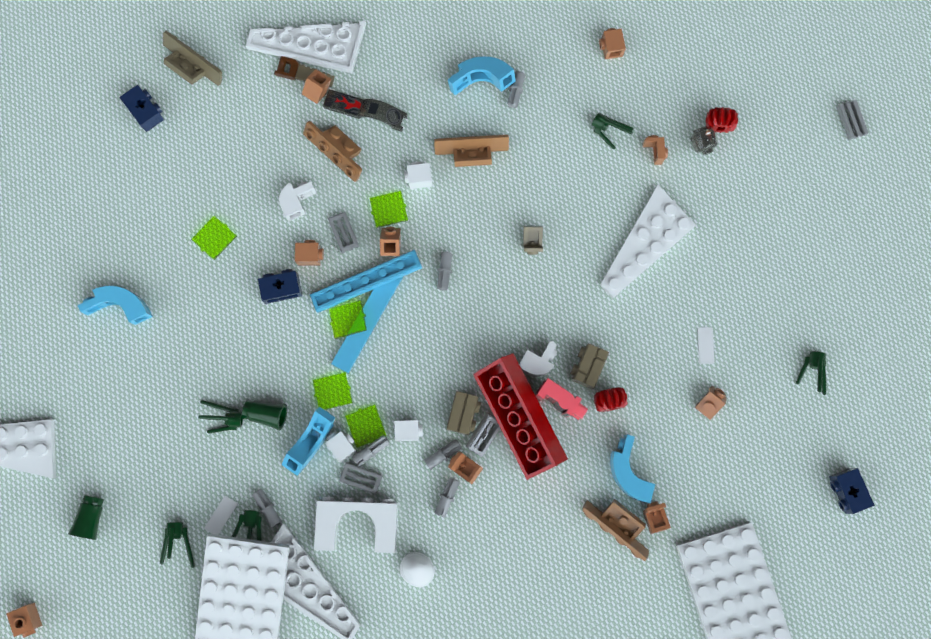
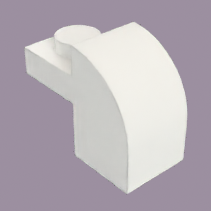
[279,181,317,222]
[519,341,558,377]

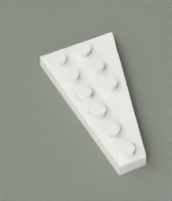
[246,21,366,74]
[0,419,56,478]

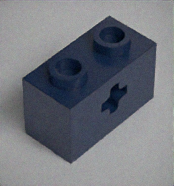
[119,85,164,132]
[258,269,303,304]
[829,468,875,514]

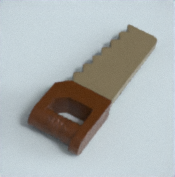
[274,56,335,87]

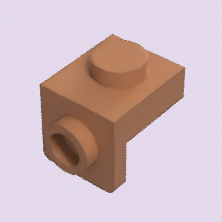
[642,135,668,165]
[695,386,727,420]
[448,451,483,484]
[643,501,671,534]

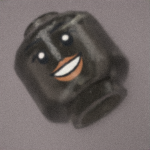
[691,126,718,155]

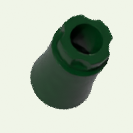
[242,400,288,431]
[68,495,104,540]

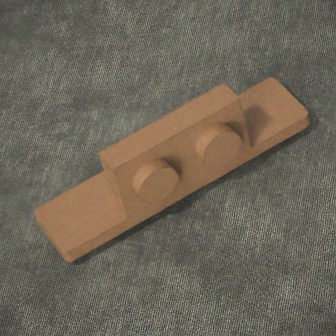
[303,121,362,182]
[434,135,509,167]
[582,499,649,561]

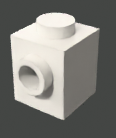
[404,162,432,189]
[394,420,423,442]
[325,431,357,463]

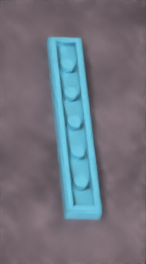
[310,250,422,313]
[331,276,404,374]

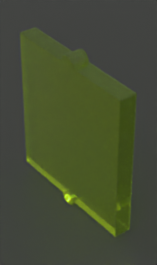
[369,191,408,228]
[191,216,237,260]
[329,300,367,339]
[313,372,353,410]
[345,404,387,448]

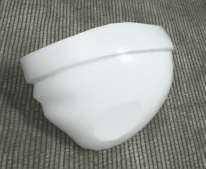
[400,552,435,587]

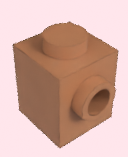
[599,28,626,60]
[301,69,331,104]
[380,227,401,256]
[295,240,324,266]
[6,603,42,638]

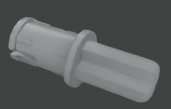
[507,71,525,108]
[437,252,453,290]
[352,435,390,467]
[424,440,462,470]
[434,477,460,518]
[252,489,282,528]

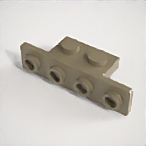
[163,31,222,86]

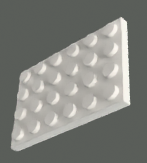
[676,522,792,639]
[195,534,290,639]

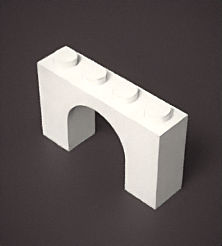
[314,497,398,553]

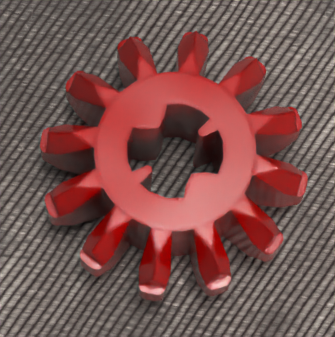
[705,107,738,133]
[594,387,628,412]

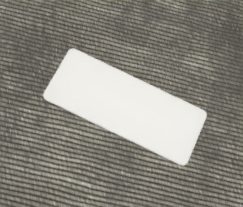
[698,327,714,364]
[204,496,238,535]

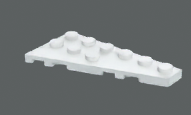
[600,185,696,299]
[271,523,361,639]

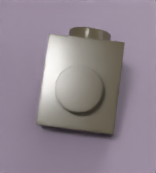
[523,226,543,255]

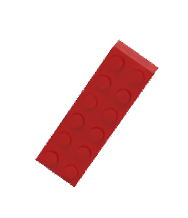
[473,353,568,480]

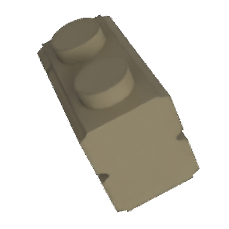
[570,343,609,389]
[446,391,481,436]

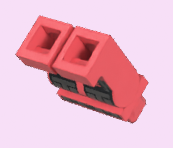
[535,378,588,420]

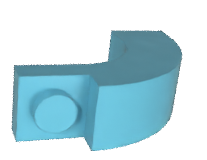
[448,56,516,95]
[77,286,153,325]
[281,407,335,476]
[610,434,655,503]

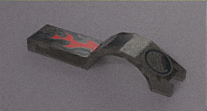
[323,89,408,132]

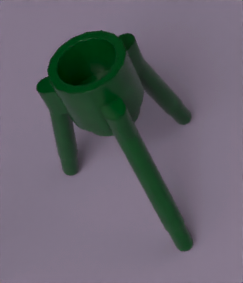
[591,113,634,149]
[796,351,826,395]
[198,400,243,434]
[232,510,262,541]
[160,522,195,568]

